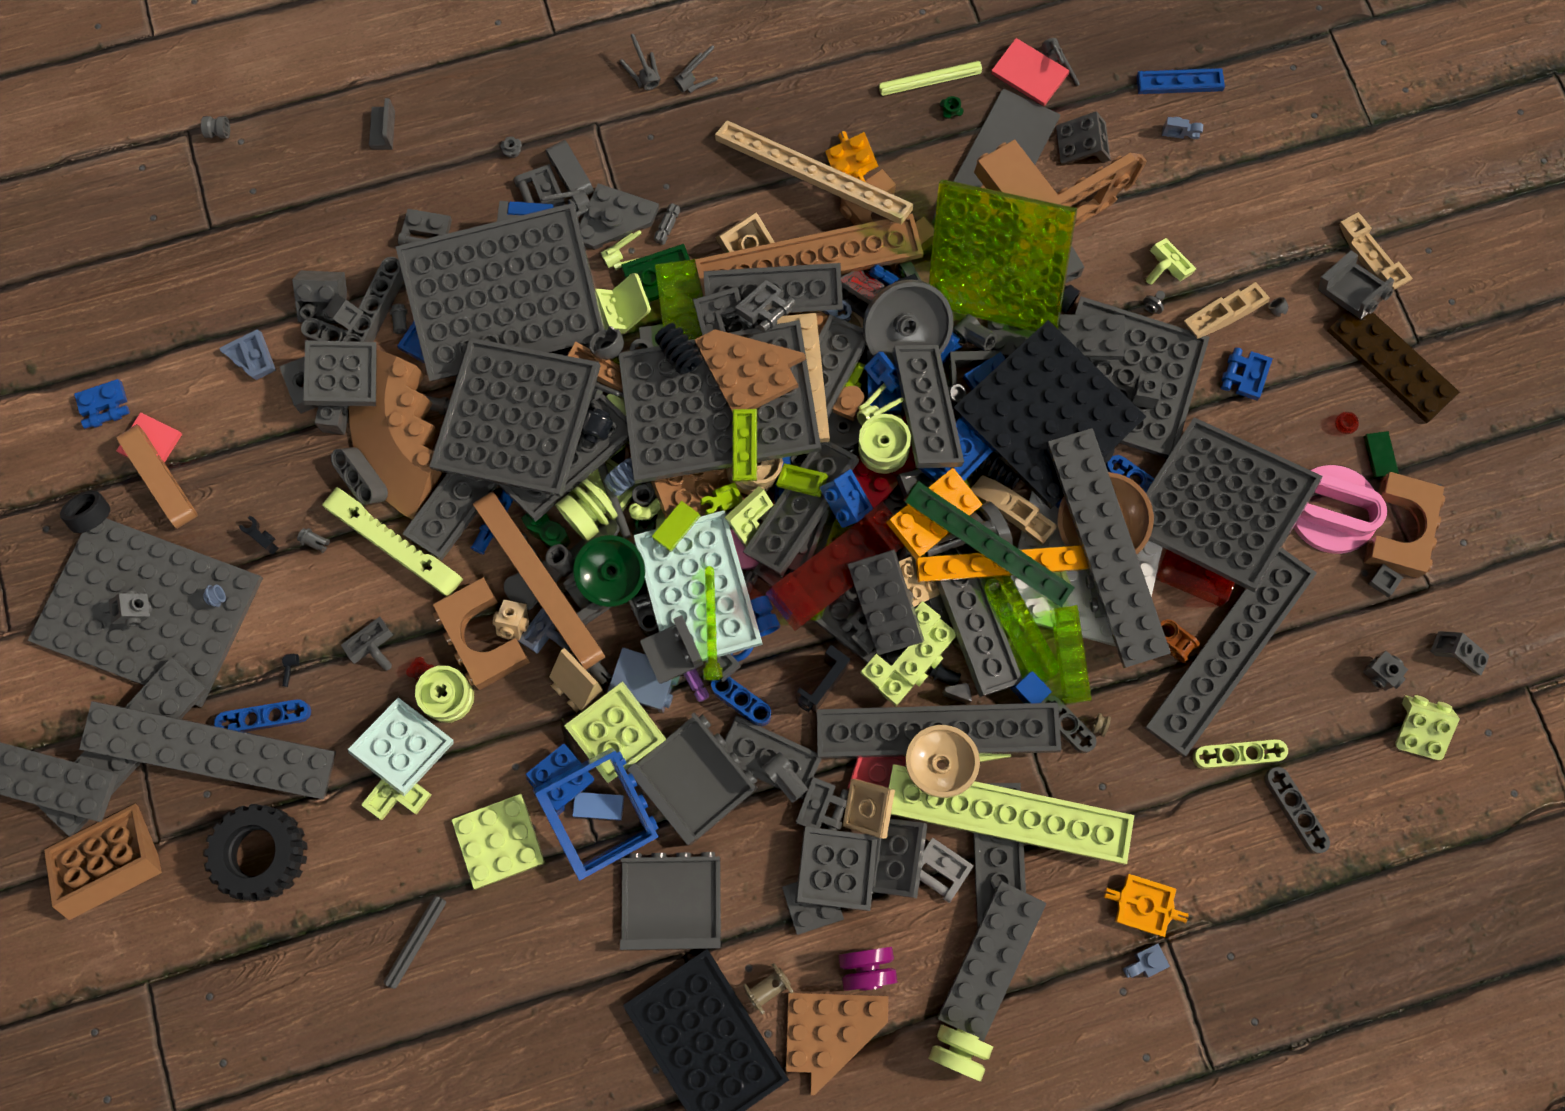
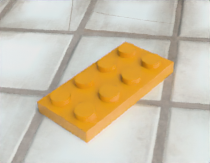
[886,468,983,560]

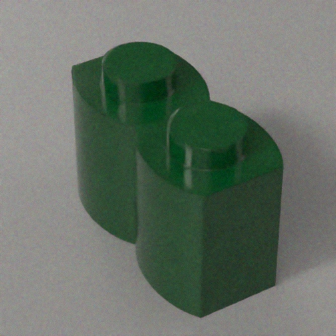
[521,513,571,549]

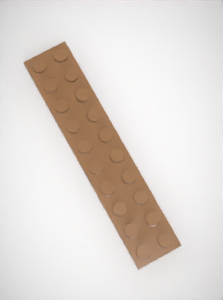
[695,213,924,297]

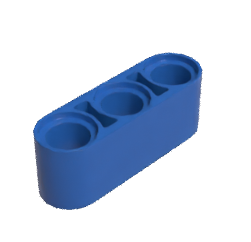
[711,675,771,727]

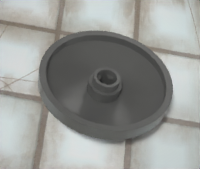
[863,280,953,366]

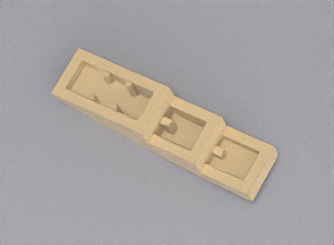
[1184,282,1270,339]

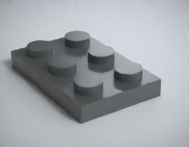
[872,819,927,899]

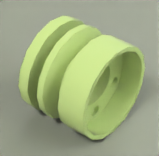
[555,479,618,542]

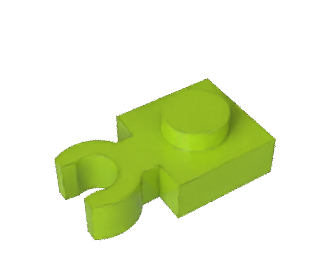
[700,482,743,515]

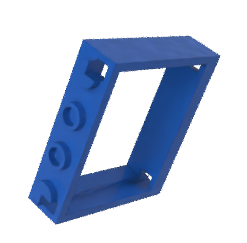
[533,748,658,881]

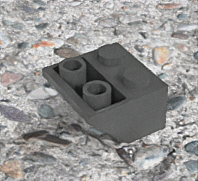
[292,270,347,324]

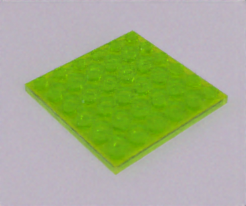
[929,179,1078,331]

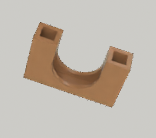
[840,169,938,272]
[1364,472,1445,578]
[433,578,530,690]

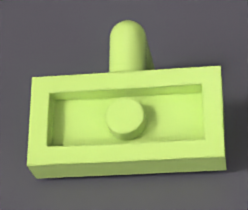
[1146,238,1196,284]

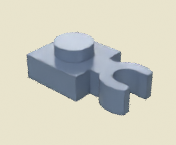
[1162,117,1203,139]

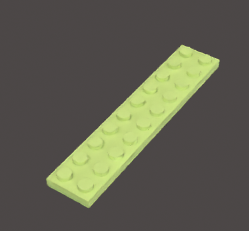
[888,764,1134,865]

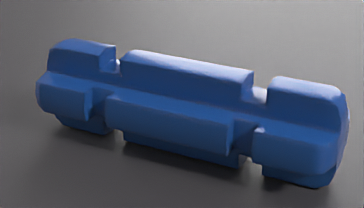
[869,265,900,286]

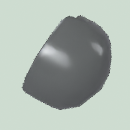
[589,326,624,360]

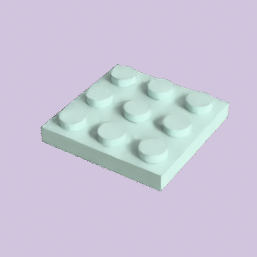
[348,698,454,796]

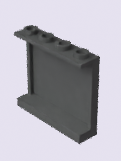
[627,713,758,845]
[620,852,721,950]

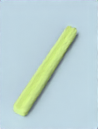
[879,61,982,96]

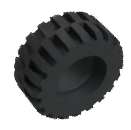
[203,804,308,901]

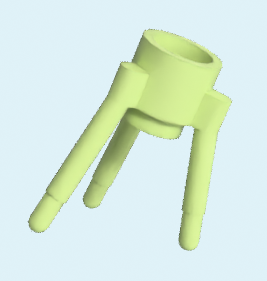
[600,230,641,270]
[857,383,904,426]

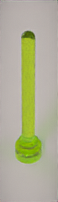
[703,566,723,680]

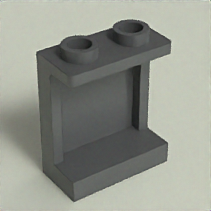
[1318,251,1394,319]

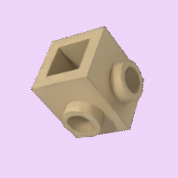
[493,600,529,640]

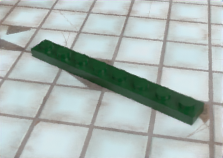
[904,481,1075,607]

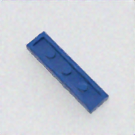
[1136,68,1225,94]

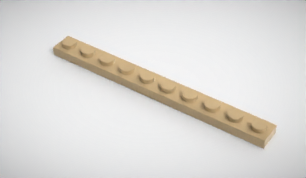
[715,121,913,225]

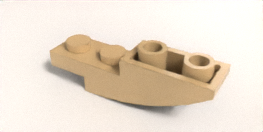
[971,475,1058,546]

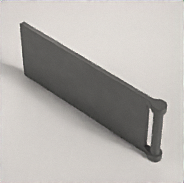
[932,89,1060,250]

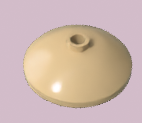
[906,725,980,798]

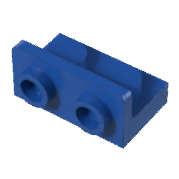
[820,469,874,528]

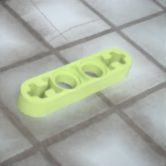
[1193,740,1288,769]

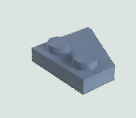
[219,329,276,380]

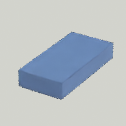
[573,792,624,821]

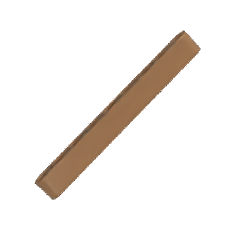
[473,491,605,670]

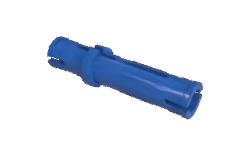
[470,491,513,555]

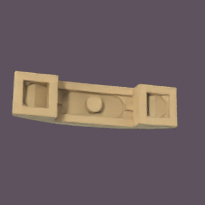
[1339,212,1413,290]

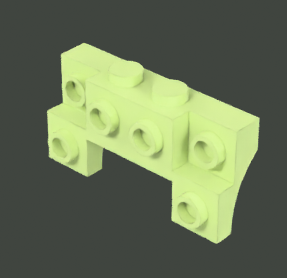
[860,601,957,707]

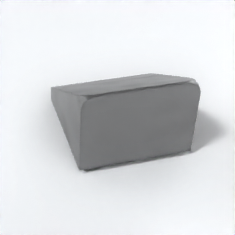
[942,683,972,704]

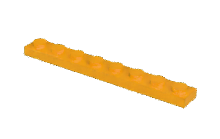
[916,545,1089,583]

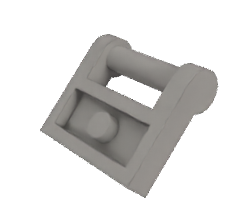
[920,838,974,903]

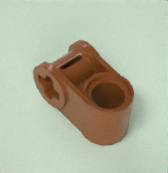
[1160,619,1200,663]

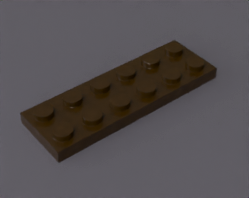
[1327,311,1460,424]

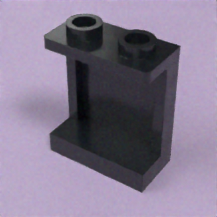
[796,645,850,713]

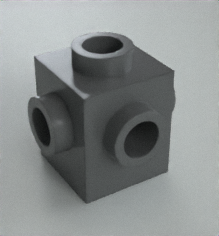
[109,591,151,627]
[1363,651,1409,691]

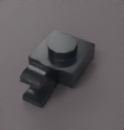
[239,516,279,555]

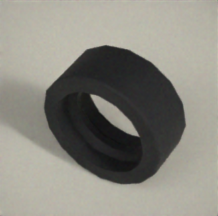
[60,490,111,533]

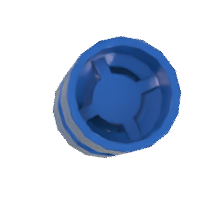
[750,596,781,637]

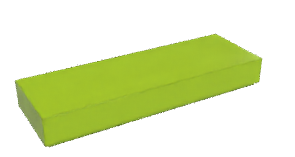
[732,409,757,481]

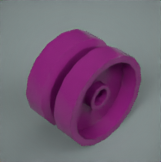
[838,947,898,991]

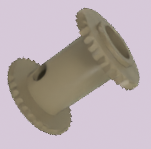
[743,963,793,1014]

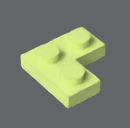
[725,486,773,548]
[362,779,432,820]

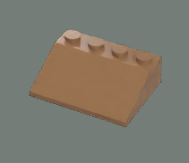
[44,804,162,920]

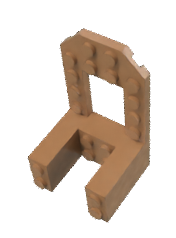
[962,140,1147,267]

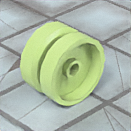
[858,414,911,474]
[415,666,474,723]
[928,1024,993,1081]

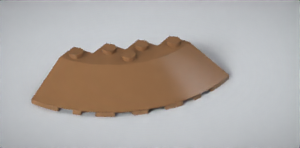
[349,349,443,520]

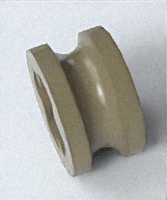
[1092,713,1111,737]

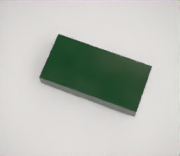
[1363,431,1399,479]

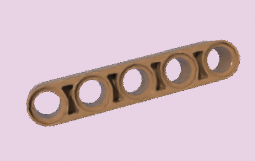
[116,424,198,529]

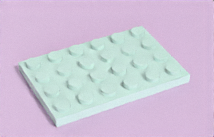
[634,510,763,661]

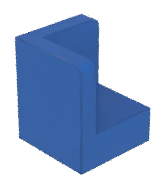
[1010,671,1052,704]

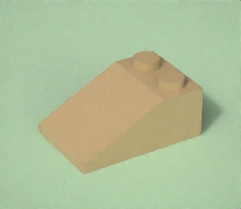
[715,212,775,253]
[549,648,605,713]

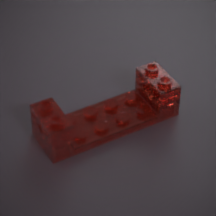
[765,502,904,631]

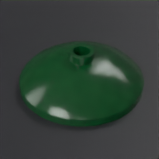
[574,535,646,607]

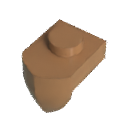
[833,386,864,421]

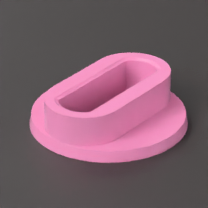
[1294,465,1387,554]

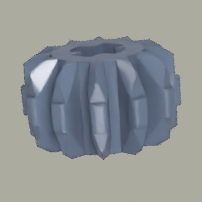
[604,458,635,496]

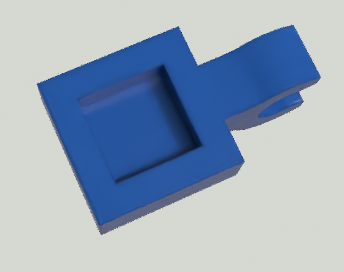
[864,352,900,392]

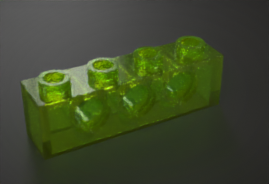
[1050,605,1092,704]

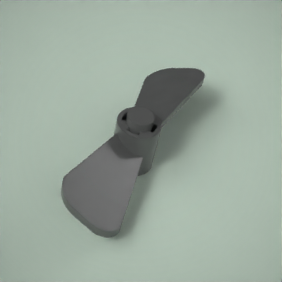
[504,519,619,611]

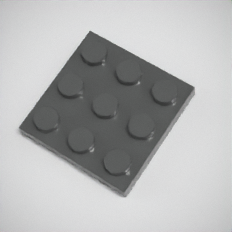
[303,341,377,406]
[796,827,877,911]

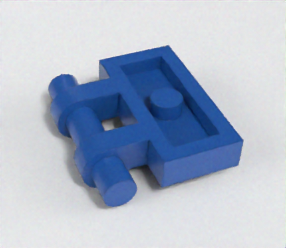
[1221,348,1273,401]
[74,379,130,429]

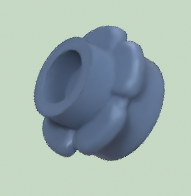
[203,585,226,607]

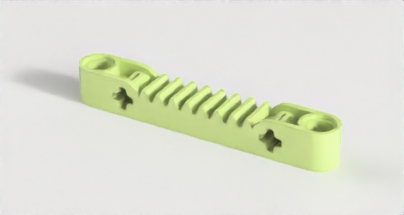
[322,487,463,597]

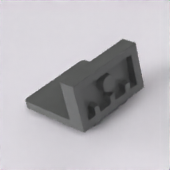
[1056,111,1111,165]
[641,615,704,684]

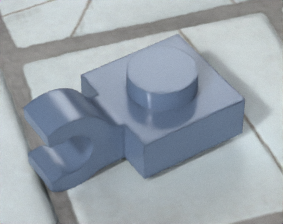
[1123,943,1170,978]

